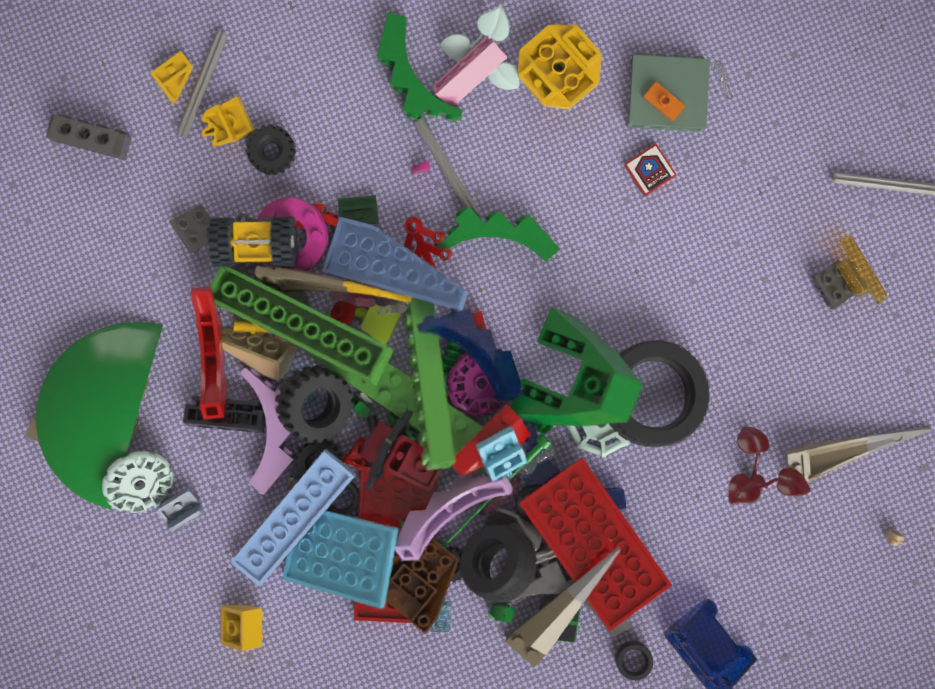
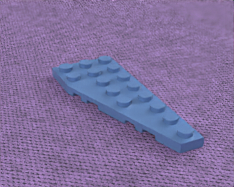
[322,217,468,311]

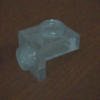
[431,601,451,633]

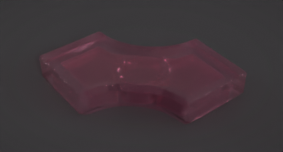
[330,291,375,307]
[479,475,521,515]

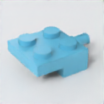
[476,427,527,481]

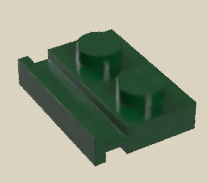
[338,195,379,225]

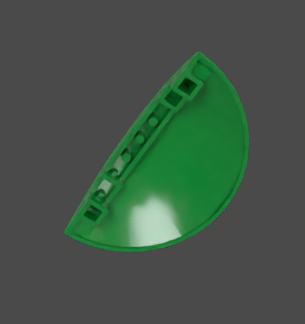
[36,322,163,509]

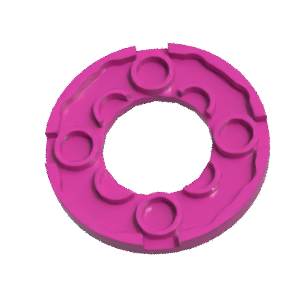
[257,197,328,271]

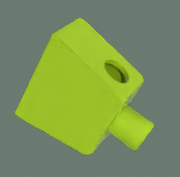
[354,304,402,345]

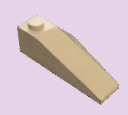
[221,328,297,381]

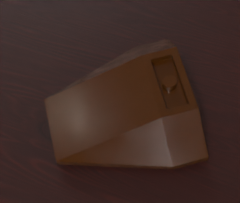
[385,538,459,634]

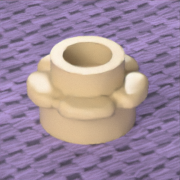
[885,529,904,546]

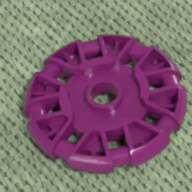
[447,348,512,417]

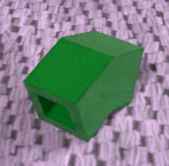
[351,396,372,419]

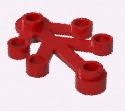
[404,216,452,270]

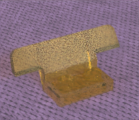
[836,236,887,305]

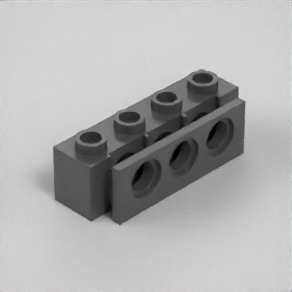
[46,114,131,161]

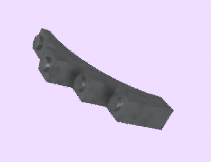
[511,559,630,637]

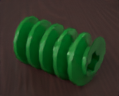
[441,339,470,379]

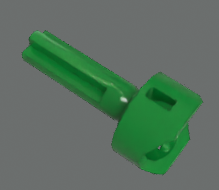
[488,566,515,623]

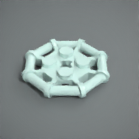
[567,412,637,458]

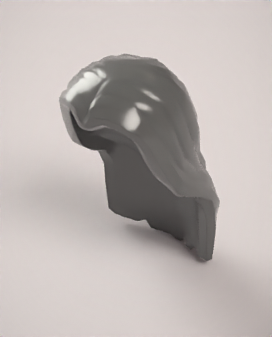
[485,508,542,552]

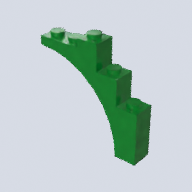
[377,12,463,123]
[434,206,560,262]

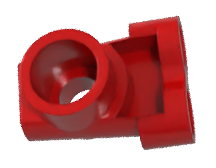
[343,436,367,469]

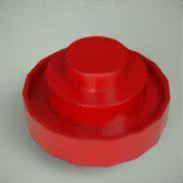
[330,299,355,326]

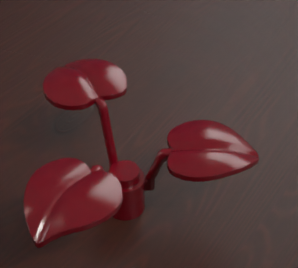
[728,426,810,505]

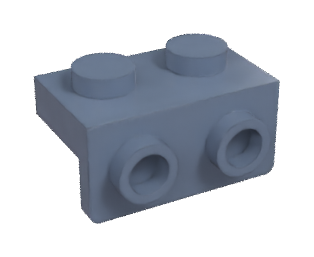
[156,487,202,532]

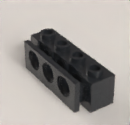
[183,396,266,434]

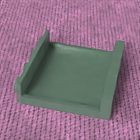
[627,53,710,132]

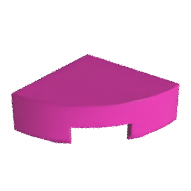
[411,161,431,174]

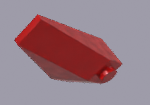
[451,404,530,476]

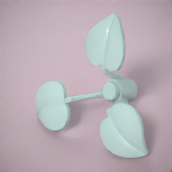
[440,6,520,90]

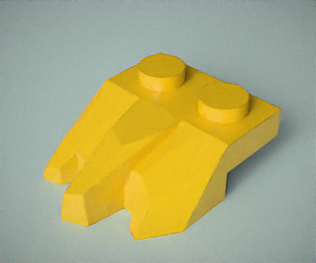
[201,96,255,147]

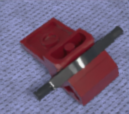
[359,408,443,492]

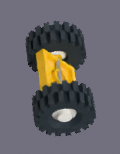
[208,217,298,267]

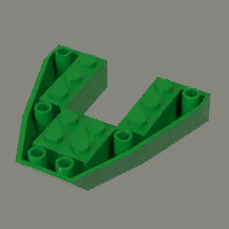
[510,307,643,426]

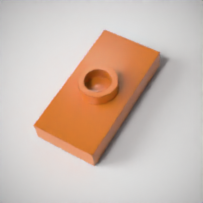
[643,82,686,122]

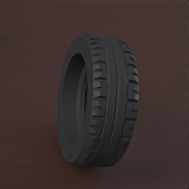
[609,340,710,447]

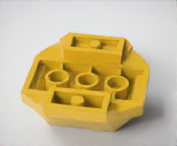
[517,24,602,110]

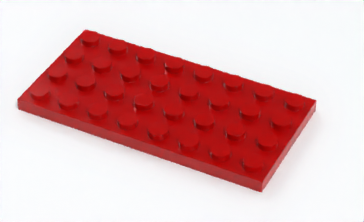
[518,457,672,632]
[354,466,438,623]

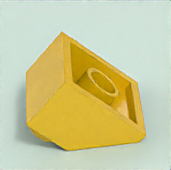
[221,605,263,651]

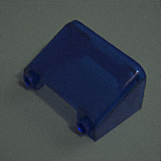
[664,599,758,689]

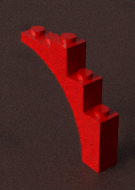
[190,286,227,419]

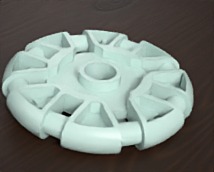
[102,451,173,513]

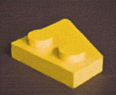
[150,51,194,104]

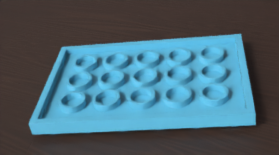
[283,510,398,608]

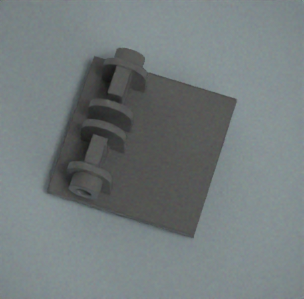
[169,204,211,254]
[811,260,858,309]

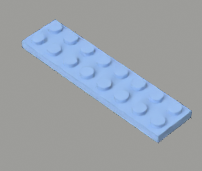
[230,449,356,586]

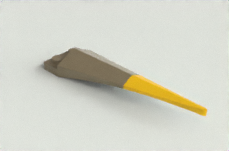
[254,266,412,302]

